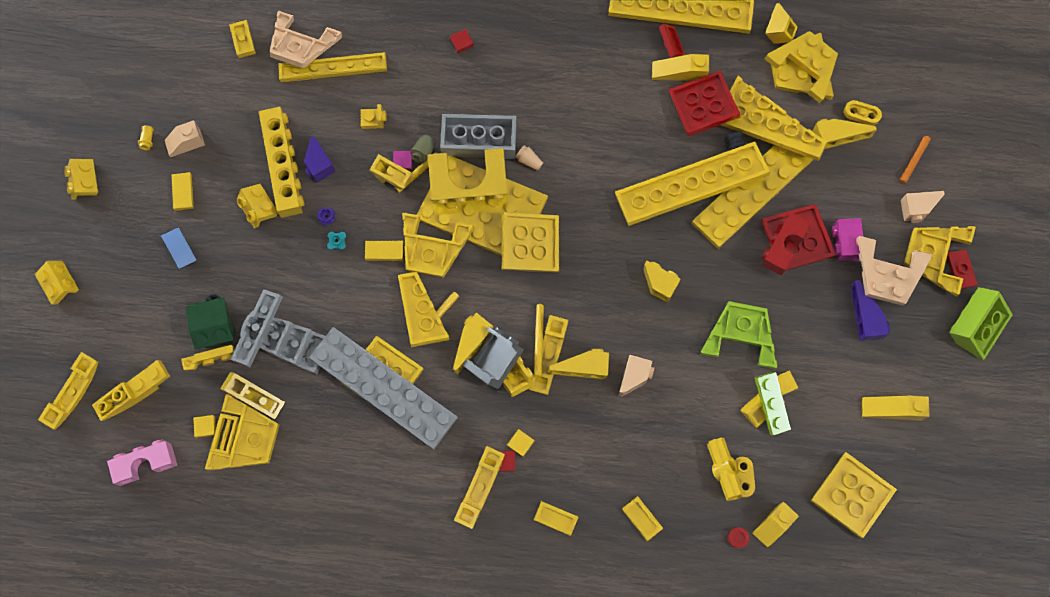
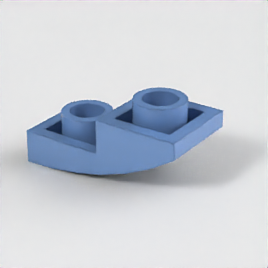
[161,228,196,269]

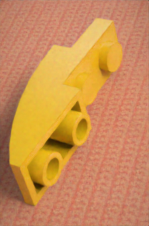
[92,360,170,421]

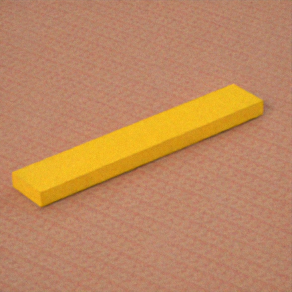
[278,52,387,82]

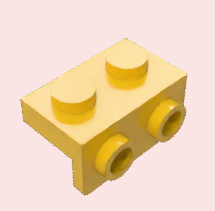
[64,159,98,200]
[237,184,278,228]
[35,261,79,305]
[502,356,533,397]

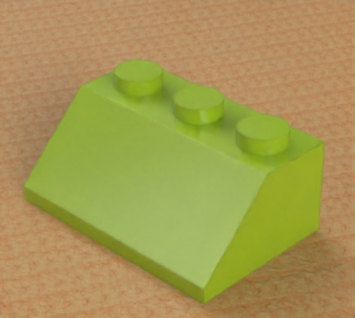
[949,287,1013,360]

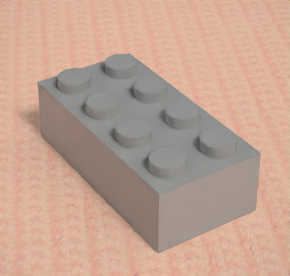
[440,114,517,159]

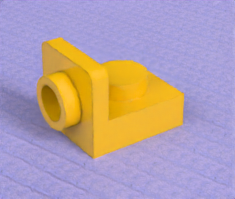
[361,104,387,129]

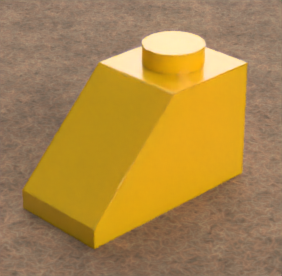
[752,502,799,548]

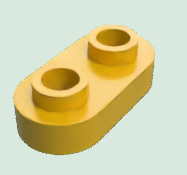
[844,100,882,126]
[735,457,755,498]

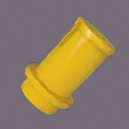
[137,126,154,150]

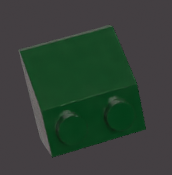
[186,297,236,349]

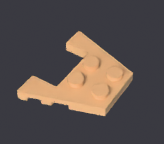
[270,11,342,68]
[856,236,932,306]

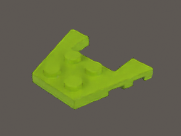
[700,301,777,369]

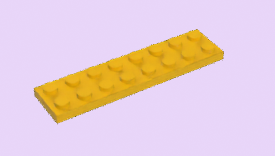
[608,0,754,34]
[615,142,770,226]
[691,145,814,249]

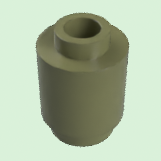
[410,135,435,163]

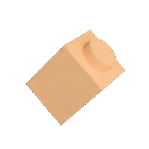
[164,120,205,157]
[900,191,944,223]
[618,355,654,397]

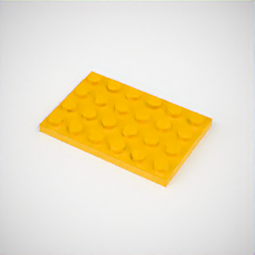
[417,156,548,256]

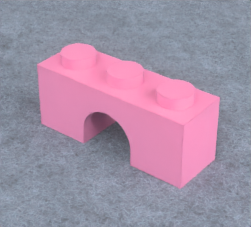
[107,440,177,486]

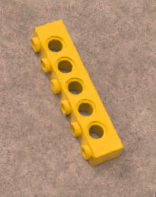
[259,107,305,218]

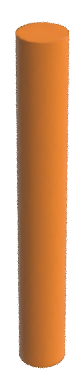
[899,136,931,184]

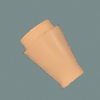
[516,145,544,171]

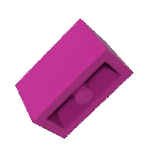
[832,218,863,261]

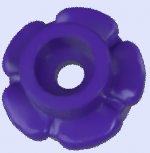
[317,207,335,225]

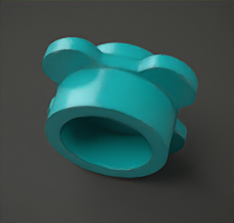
[327,232,346,250]

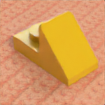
[369,154,411,190]

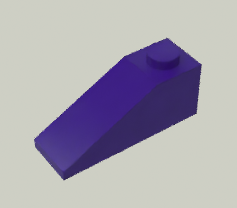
[850,280,890,341]

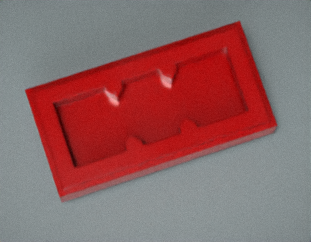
[659,24,685,58]
[947,249,978,289]

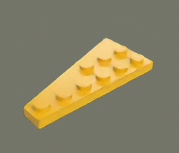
[721,76,827,161]

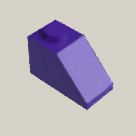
[304,136,336,183]

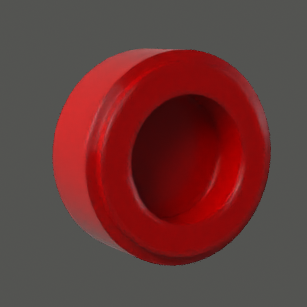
[728,527,749,549]

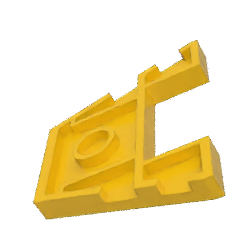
[764,31,838,103]
[771,33,834,100]
[402,213,474,278]
[904,226,976,297]
[205,394,279,471]

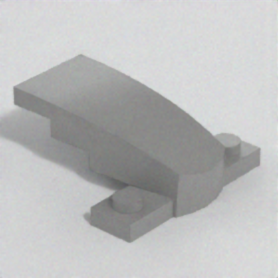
[231,290,325,375]

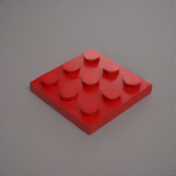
[669,71,740,137]
[761,204,836,271]

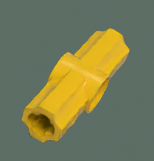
[707,438,744,501]

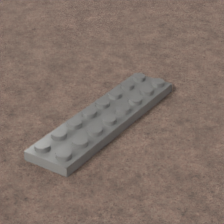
[309,327,458,450]

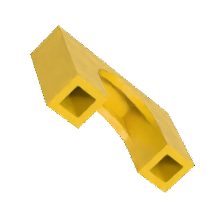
[427,148,507,204]

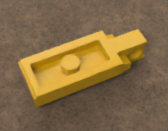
[181,345,236,371]

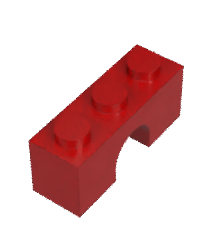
[761,212,811,276]

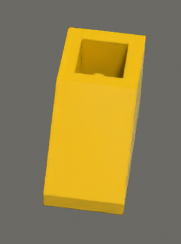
[765,3,798,44]
[643,261,680,303]

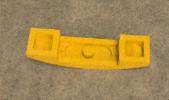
[529,315,569,395]
[38,352,98,430]
[454,446,505,529]

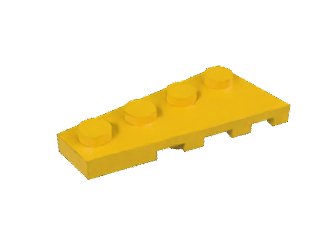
[398,271,449,347]

